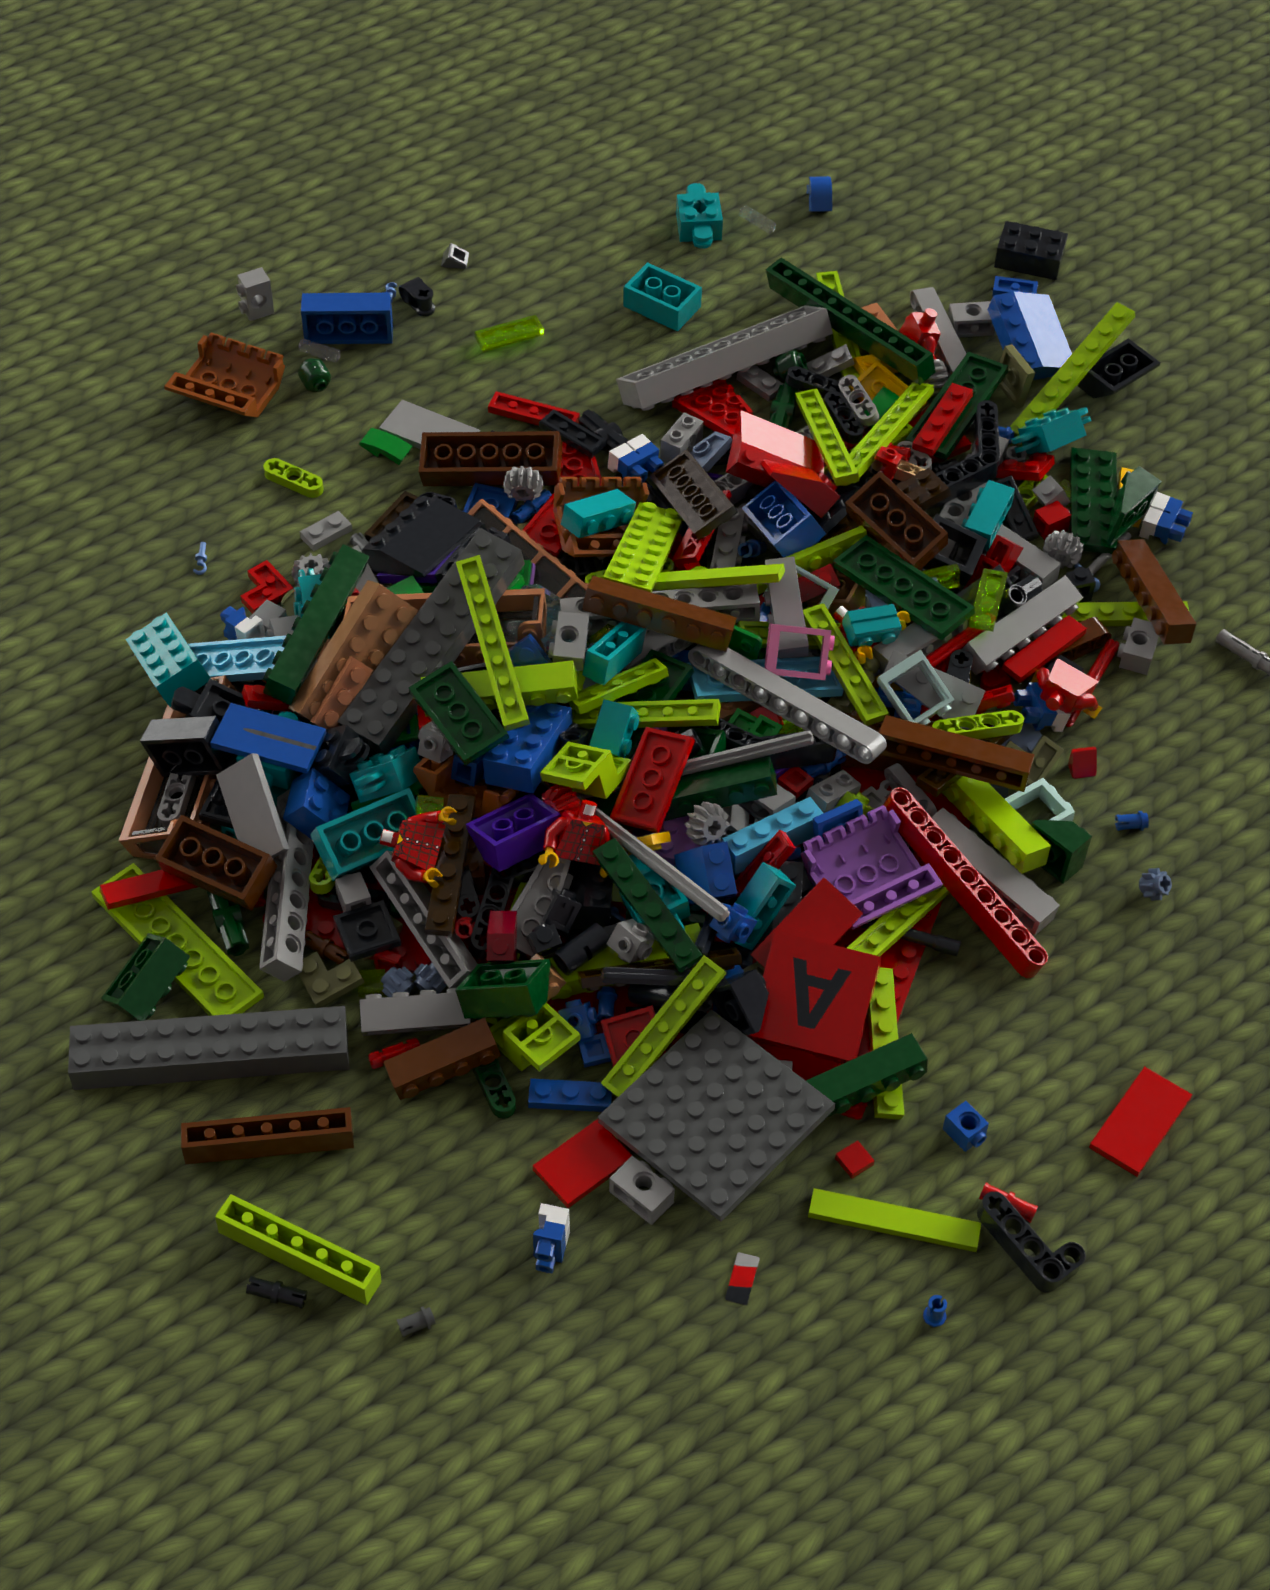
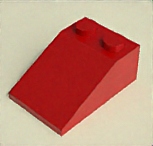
[760,459,840,518]

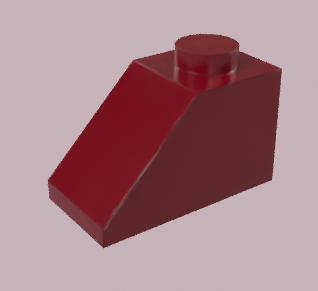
[487,911,517,963]

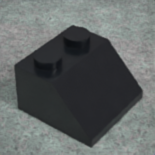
[710,969,769,1035]

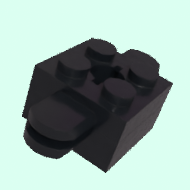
[171,679,246,723]
[296,725,370,787]

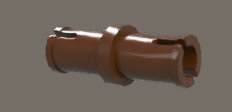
[304,930,349,964]

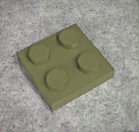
[999,344,1035,408]

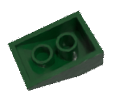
[1106,466,1162,547]

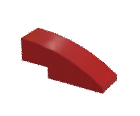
[963,535,1023,589]

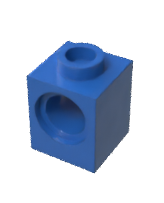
[943,1101,989,1152]

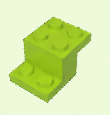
[540,742,632,799]
[490,1002,580,1072]

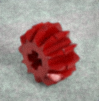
[542,784,580,816]

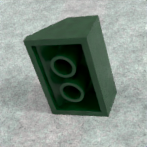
[101,933,191,1021]
[455,959,551,1020]

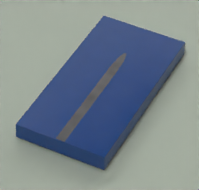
[210,703,327,774]

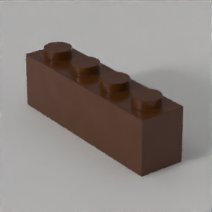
[383,1018,501,1100]

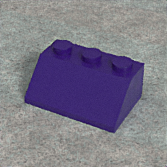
[466,793,561,872]

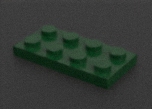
[408,661,509,766]

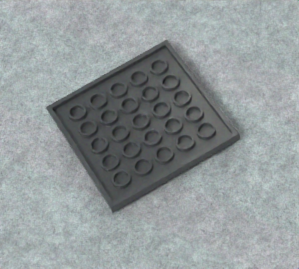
[597,1009,835,1222]

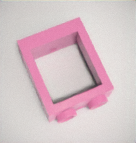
[764,623,835,680]

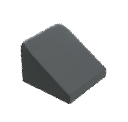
[441,243,469,269]

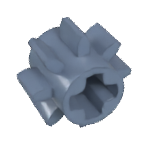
[1139,868,1172,901]
[413,962,447,994]
[381,966,414,997]

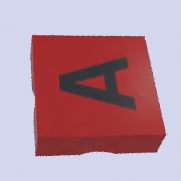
[748,931,881,1064]

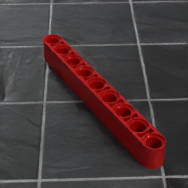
[883,787,1048,978]

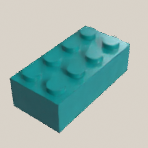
[125,612,211,707]
[310,788,421,882]

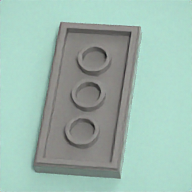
[379,400,480,449]
[216,753,289,858]

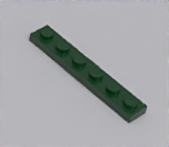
[593,837,703,973]

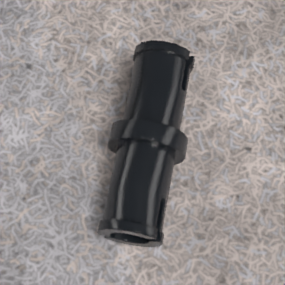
[246,1276,308,1309]

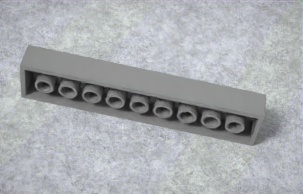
[616,305,833,411]

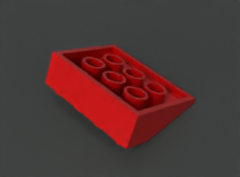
[726,410,824,503]

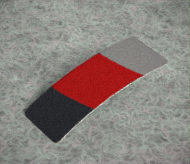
[725,1252,760,1305]

